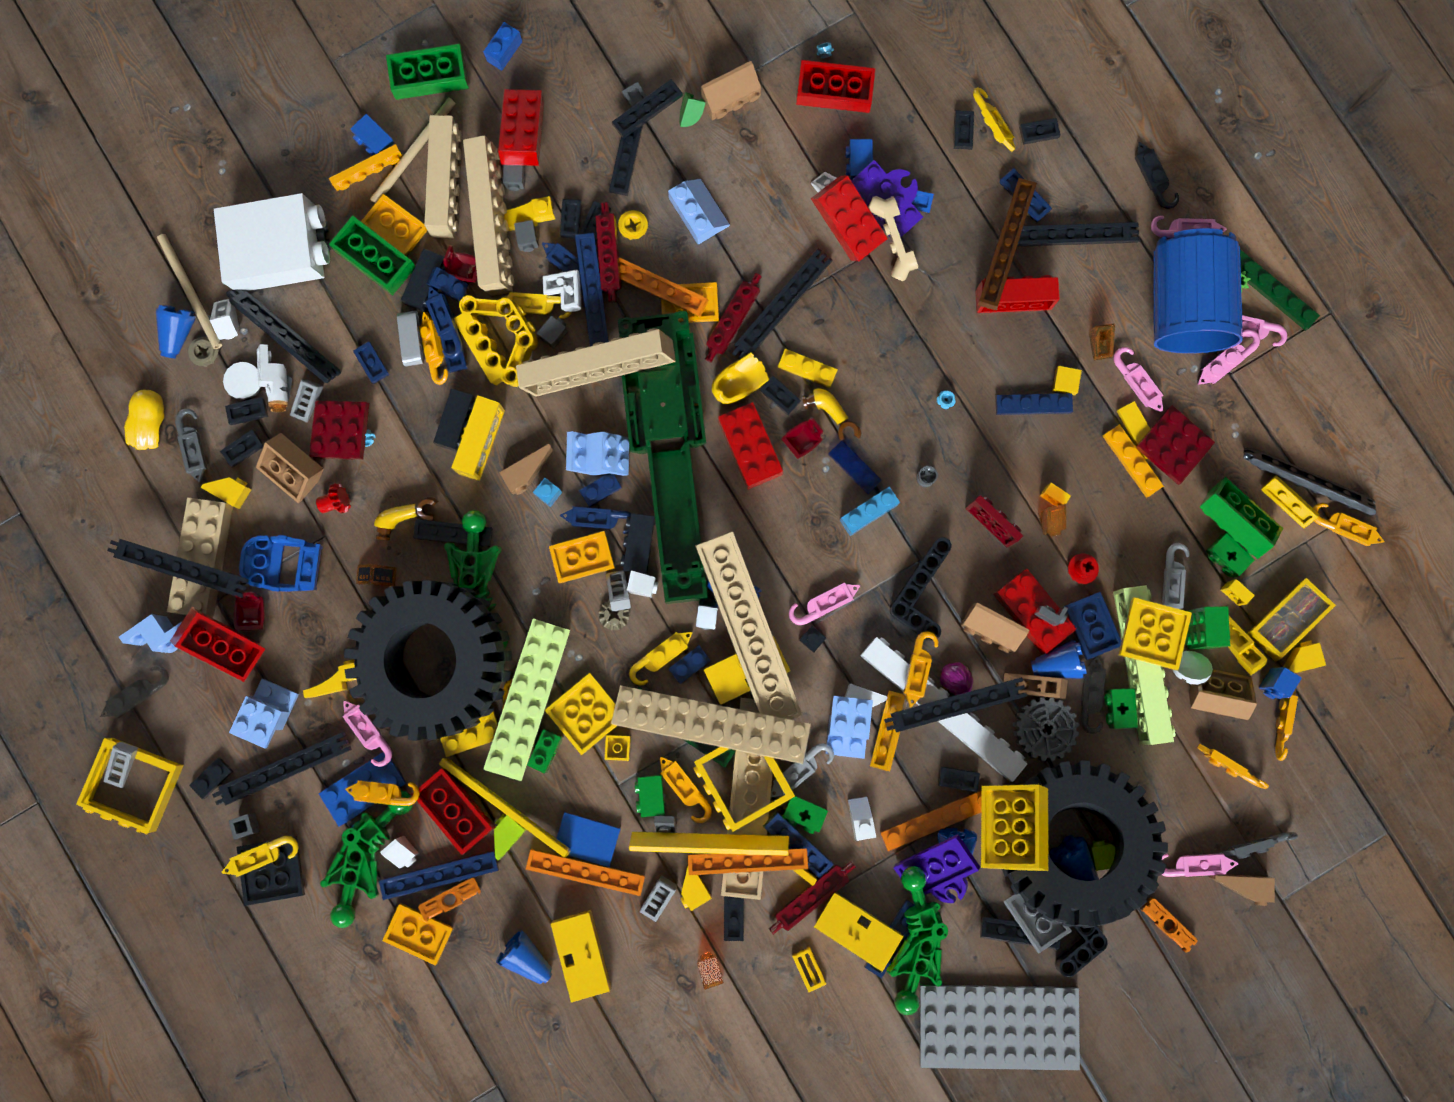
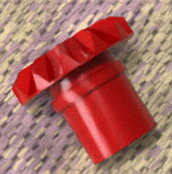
[316,483,351,513]
[1068,553,1099,584]

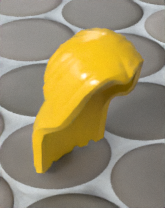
[711,353,769,404]
[124,390,164,450]

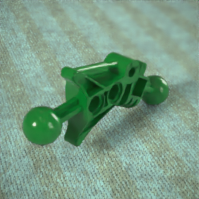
[444,510,508,650]
[320,790,413,928]
[886,866,948,1015]

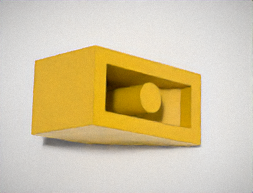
[201,477,251,509]
[1283,640,1326,673]
[680,867,712,911]

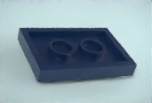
[1063,592,1122,660]

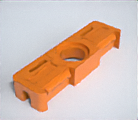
[418,878,481,922]
[1140,897,1198,952]

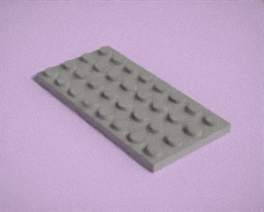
[920,985,1080,1070]

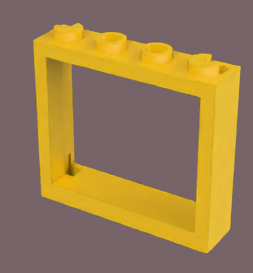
[76,738,184,834]
[693,747,795,832]

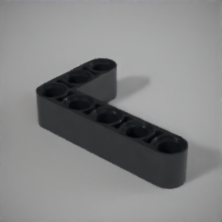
[890,537,952,641]
[1055,926,1108,977]

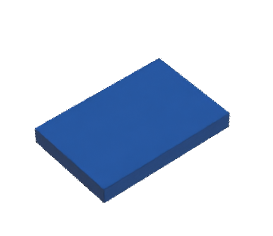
[553,812,621,867]

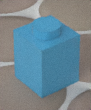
[533,478,562,507]

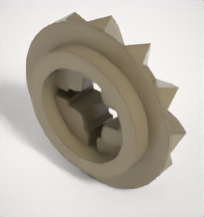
[188,337,220,367]
[599,600,630,630]

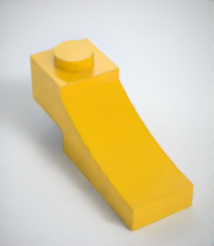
[504,196,555,231]
[1228,616,1267,675]
[303,660,357,698]

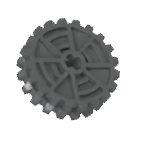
[1013,697,1079,761]

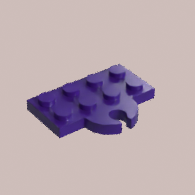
[851,160,923,238]
[893,834,980,903]

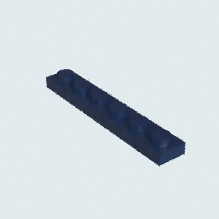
[575,233,609,347]
[379,851,499,900]

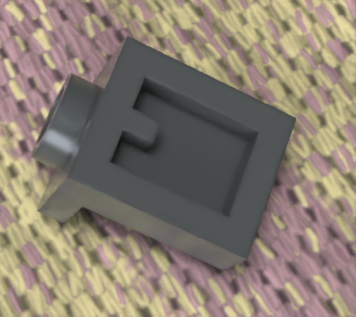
[1034,605,1068,626]
[654,816,677,833]

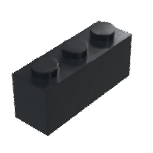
[401,249,445,312]
[433,389,476,452]
[620,513,655,574]

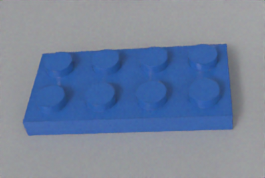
[319,752,407,827]

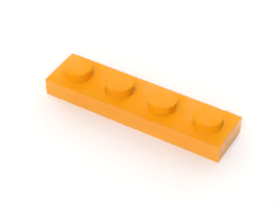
[329,144,403,191]
[1103,424,1164,498]
[870,691,908,772]

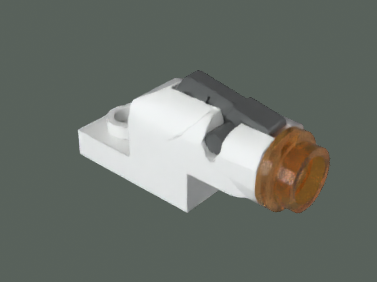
[257,344,292,412]

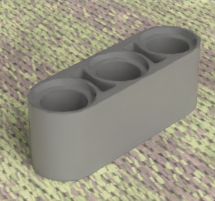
[397,311,424,366]

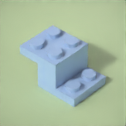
[566,431,629,476]
[119,614,182,653]
[229,679,299,748]
[825,696,873,759]

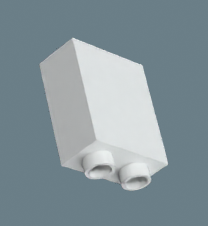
[214,193,330,291]

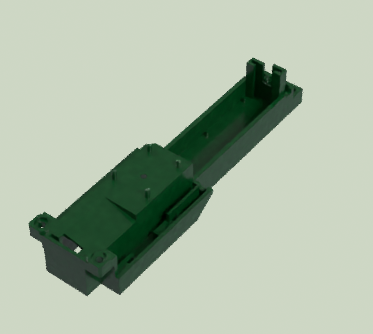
[618,311,708,604]

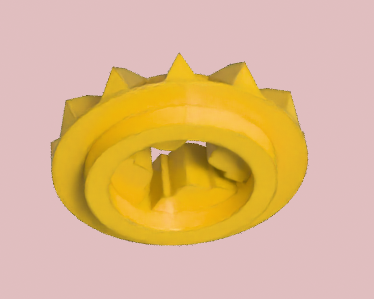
[618,210,648,240]

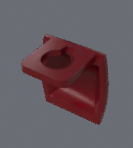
[443,245,477,282]
[781,417,823,459]
[234,592,265,631]

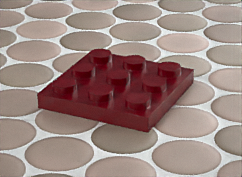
[309,401,370,460]
[1135,405,1215,485]
[965,495,1023,548]

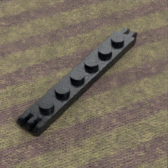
[1017,222,1140,247]
[732,248,833,360]
[226,289,341,383]
[1243,447,1376,515]
[107,539,249,598]
[884,677,1028,732]
[212,732,352,806]

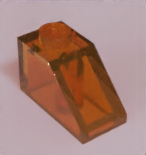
[1038,504,1066,537]
[697,952,724,990]

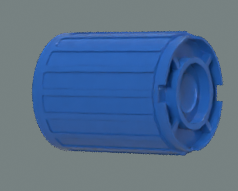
[1154,228,1243,353]

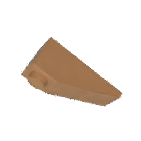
[499,444,553,495]
[1004,673,1068,699]
[1209,874,1275,906]

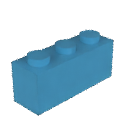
[840,487,900,536]

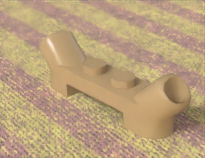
[868,196,918,281]

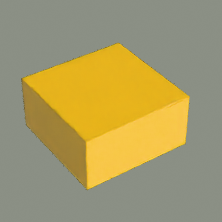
[1052,366,1082,395]
[1040,483,1071,509]
[1221,579,1255,606]
[605,735,631,761]

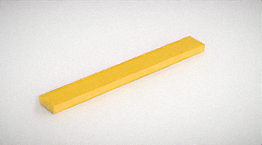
[439,758,571,857]
[629,832,789,856]

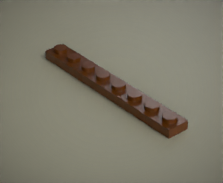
[978,178,1037,311]

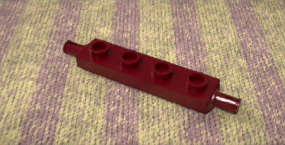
[596,202,621,303]
[705,273,762,363]
[768,861,856,935]

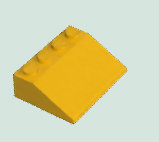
[981,785,1048,871]

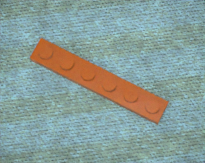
[619,257,709,317]
[880,790,982,851]
[688,848,808,875]
[526,849,645,896]

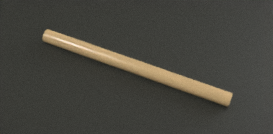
[370,98,456,204]
[157,234,222,349]

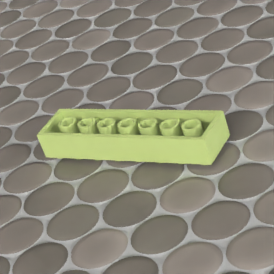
[1113,585,1175,745]
[483,619,570,781]

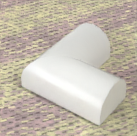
[543,270,581,312]

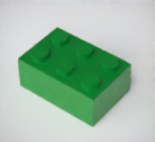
[1185,606,1230,649]

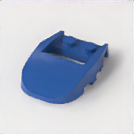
[239,535,323,592]

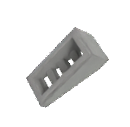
[290,380,323,422]
[605,571,631,611]
[104,742,138,788]
[639,875,677,922]

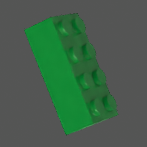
[386,44,469,100]
[329,215,416,296]
[1200,477,1283,559]

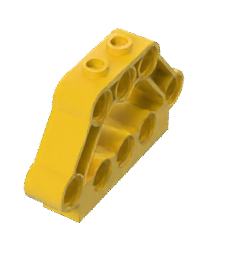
[454,295,538,387]

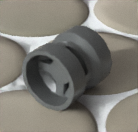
[916,466,938,487]

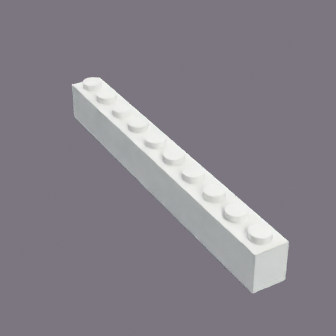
[860,637,1027,782]

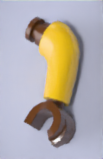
[802,388,862,440]
[374,497,439,540]

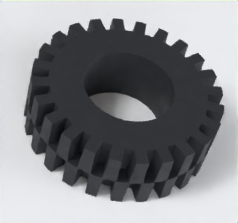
[344,580,512,741]
[1002,761,1168,928]

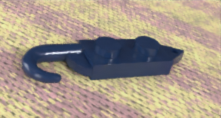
[542,242,601,283]
[425,287,463,359]
[560,507,631,534]

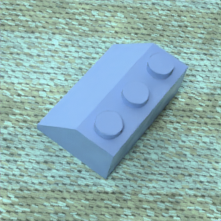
[668,179,730,244]

